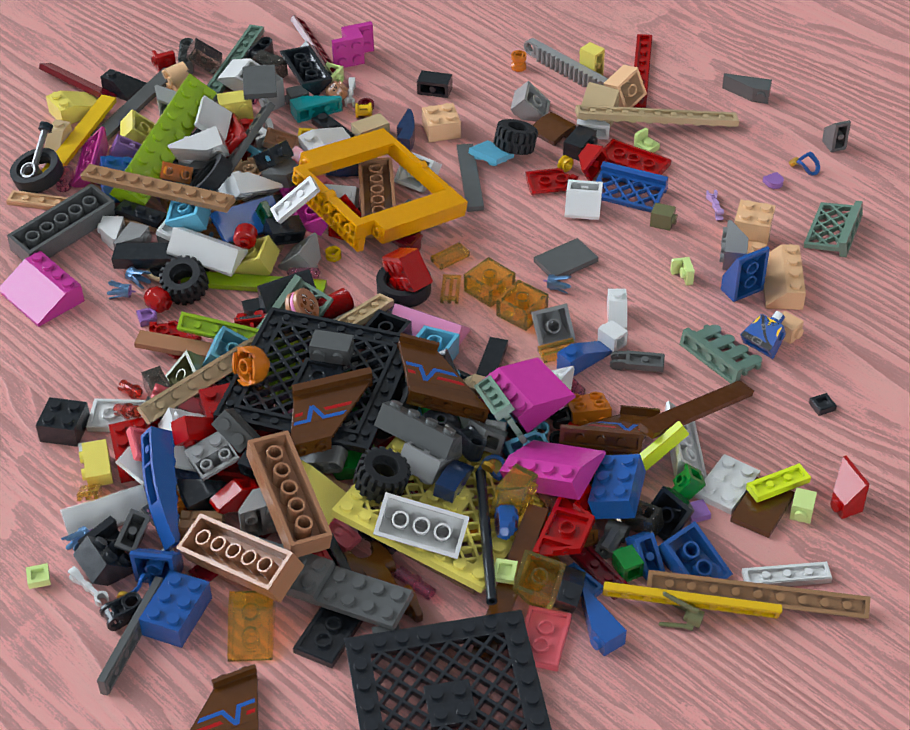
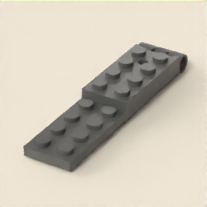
[257,536,414,630]

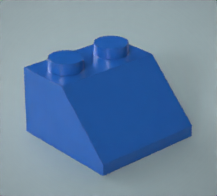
[129,548,184,583]

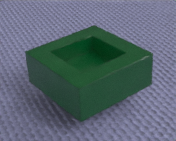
[255,200,274,225]

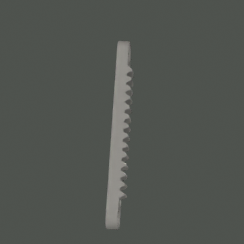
[524,38,608,87]

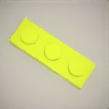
[746,463,811,503]

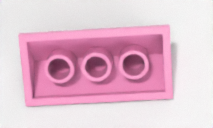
[391,303,470,345]

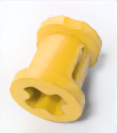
[355,103,372,118]

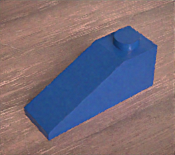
[557,341,612,376]
[581,586,627,656]

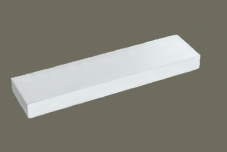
[741,561,833,587]

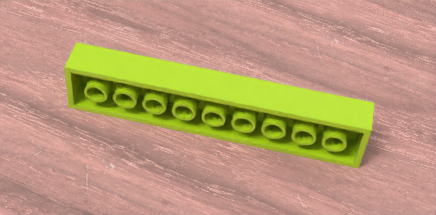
[109,73,217,206]

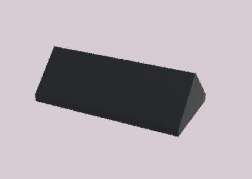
[280,45,332,96]

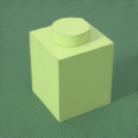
[789,487,817,524]

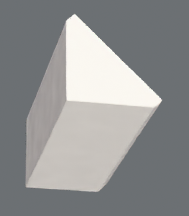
[166,227,248,277]
[665,401,707,479]
[60,485,148,541]
[373,492,469,559]

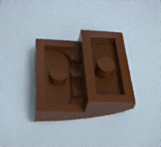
[533,112,576,146]

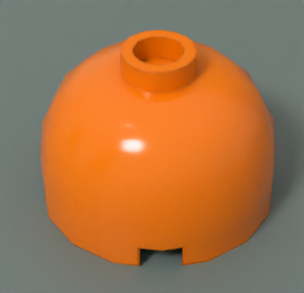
[232,346,270,386]

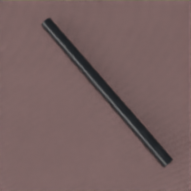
[475,469,498,605]

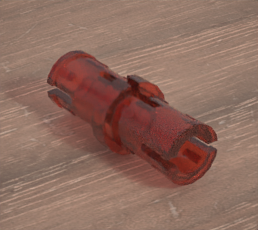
[113,403,141,419]

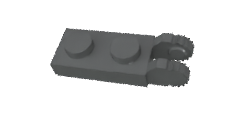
[610,350,665,372]

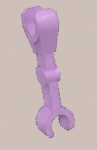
[706,190,724,221]

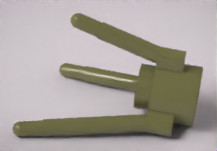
[659,592,705,631]

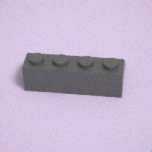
[374,400,462,461]

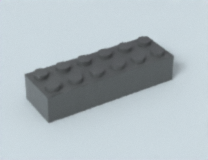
[7,184,117,261]

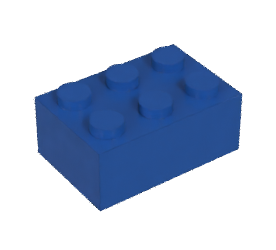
[588,454,646,519]
[139,570,212,648]

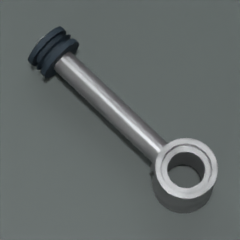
[20,121,53,178]

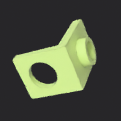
[326,62,344,83]

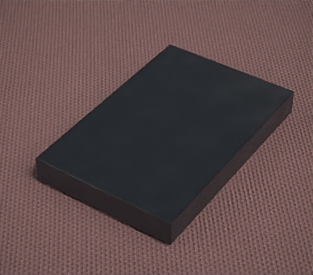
[293,607,363,669]

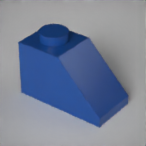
[625,531,666,580]

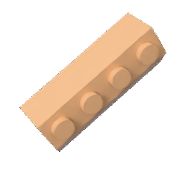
[764,244,806,310]

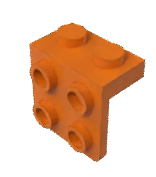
[567,391,612,426]

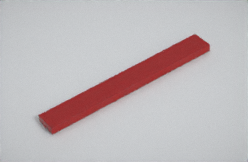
[634,34,653,108]

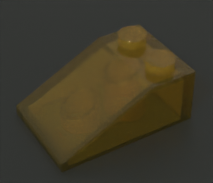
[227,591,276,662]

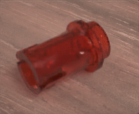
[117,379,143,399]

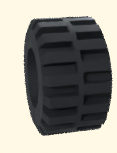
[493,119,538,155]
[159,255,209,306]
[353,446,411,504]

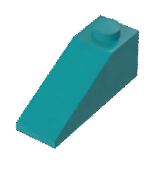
[289,96,343,123]

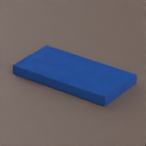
[209,195,276,244]

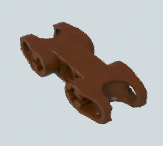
[343,540,423,623]

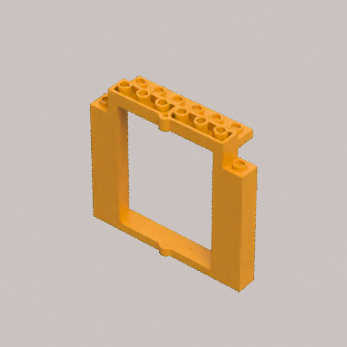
[292,128,468,252]

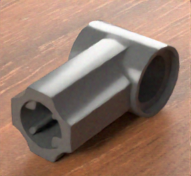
[595,519,631,560]

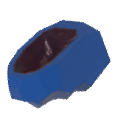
[494,505,519,540]

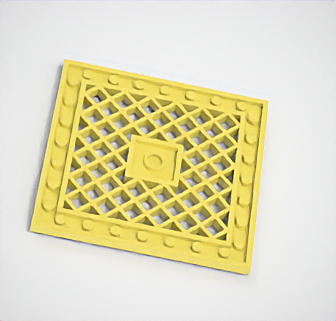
[330,437,552,593]

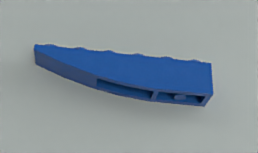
[141,426,180,551]

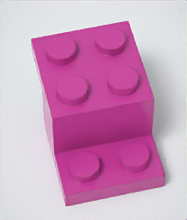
[331,21,374,68]

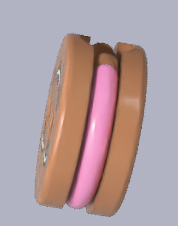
[285,288,319,316]

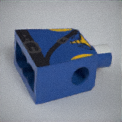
[740,311,786,359]

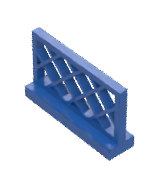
[596,161,668,213]

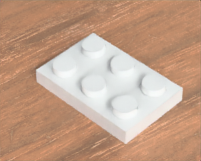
[694,454,761,515]

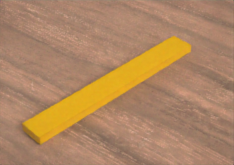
[42,95,117,172]
[602,582,782,619]

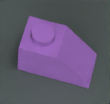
[109,134,142,158]

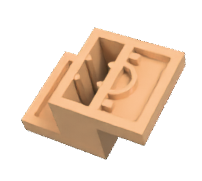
[734,199,776,254]

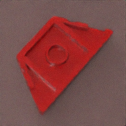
[532,497,595,558]

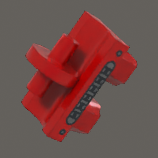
[234,310,266,328]

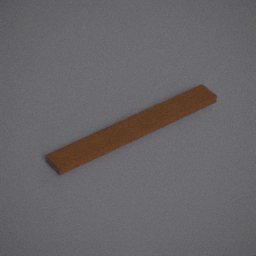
[637,380,754,439]
[471,503,549,662]

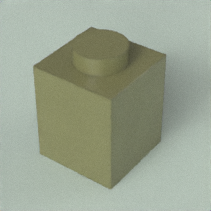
[650,203,678,231]

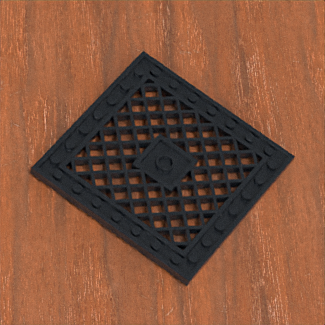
[213,307,405,453]
[344,610,552,730]

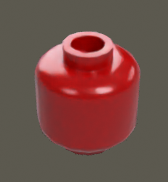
[233,223,258,250]
[144,286,172,313]

